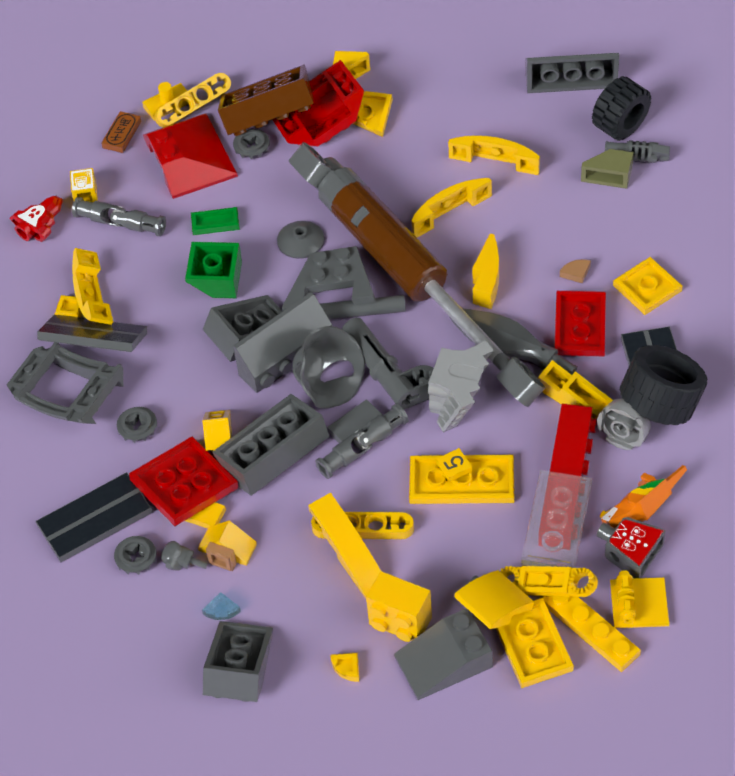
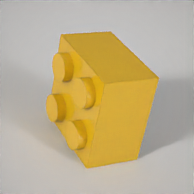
[366,571,432,642]

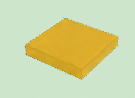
[613,257,683,315]

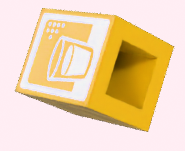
[70,168,98,203]

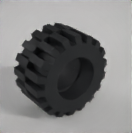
[592,76,652,141]

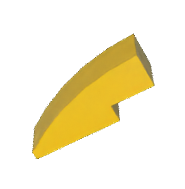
[472,233,499,309]
[538,360,613,418]

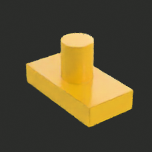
[142,82,189,121]

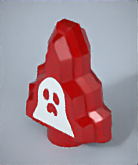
[10,195,63,242]

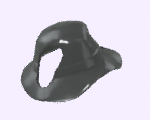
[292,326,365,408]

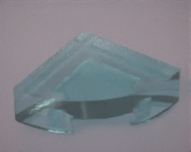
[202,592,241,620]

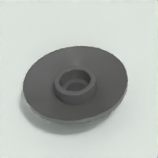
[277,221,324,259]

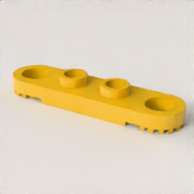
[500,566,598,597]

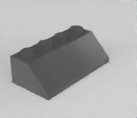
[525,53,619,93]
[233,292,332,393]
[213,394,329,496]

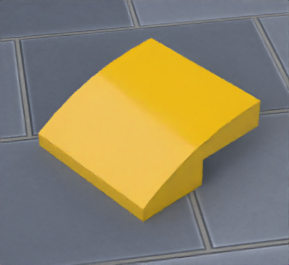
[454,570,534,629]

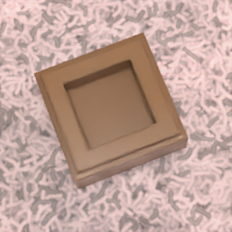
[206,542,237,571]

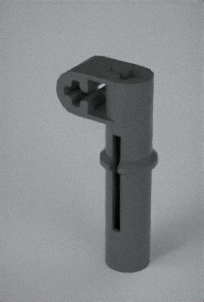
[342,317,434,409]

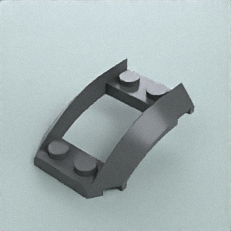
[6,342,123,424]

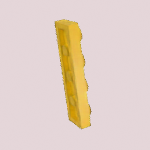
[543,596,641,672]

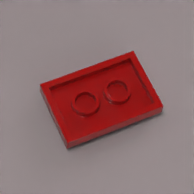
[555,290,606,357]

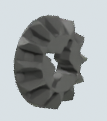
[233,129,270,160]
[117,407,157,443]
[114,536,157,575]

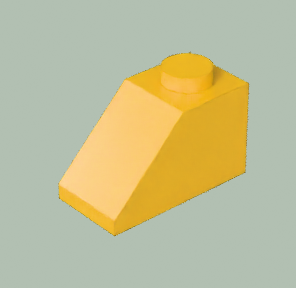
[202,409,232,453]

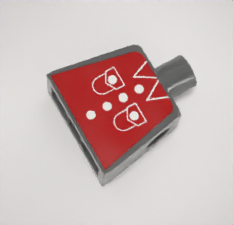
[596,517,666,579]

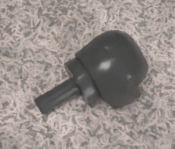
[161,541,208,571]

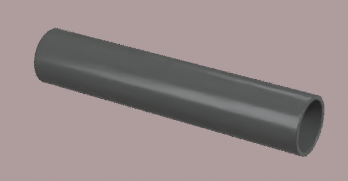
[320,295,406,320]

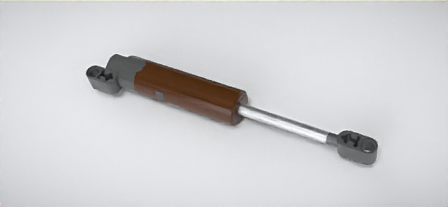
[288,142,545,407]

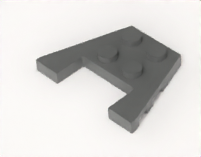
[282,246,376,311]

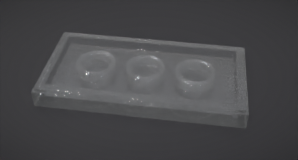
[521,470,593,568]

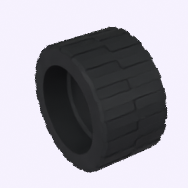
[619,345,708,425]

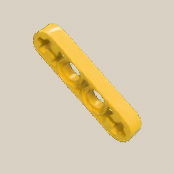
[155,73,231,128]
[311,512,414,539]

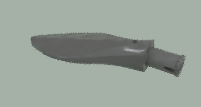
[450,308,578,375]

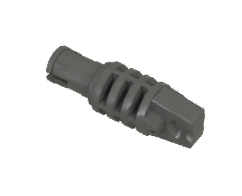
[605,140,670,163]

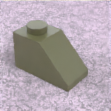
[581,149,633,189]

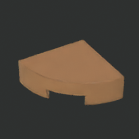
[559,259,591,283]

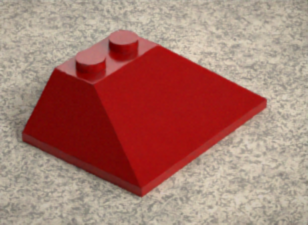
[272,60,364,147]
[143,113,238,199]

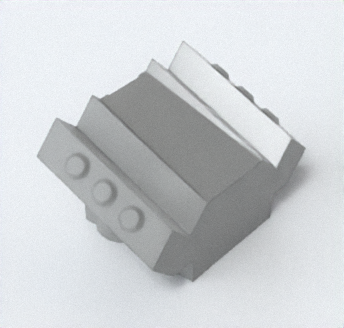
[428,341,494,433]

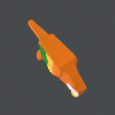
[600,465,687,528]

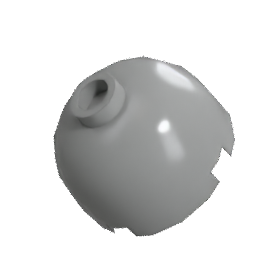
[597,398,651,450]

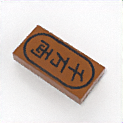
[101,111,142,153]

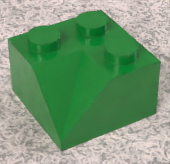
[185,242,242,299]

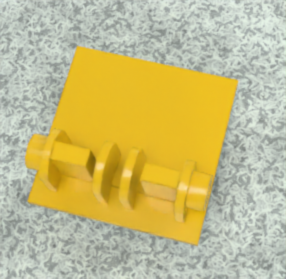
[610,571,669,628]

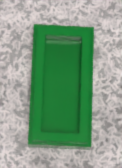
[191,207,240,235]

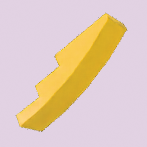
[308,492,381,599]

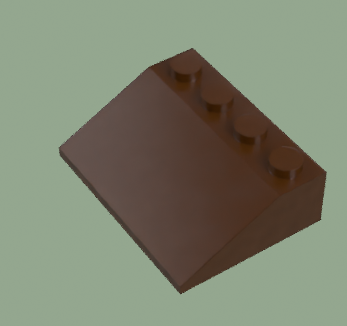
[218,64,314,136]

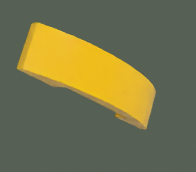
[448,136,540,175]
[411,178,492,238]
[72,248,113,325]

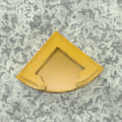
[330,653,359,682]

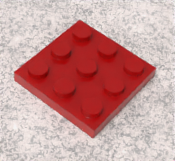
[129,436,238,526]

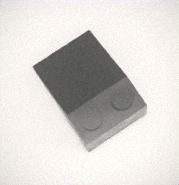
[202,295,283,362]
[394,608,493,700]
[203,621,273,702]

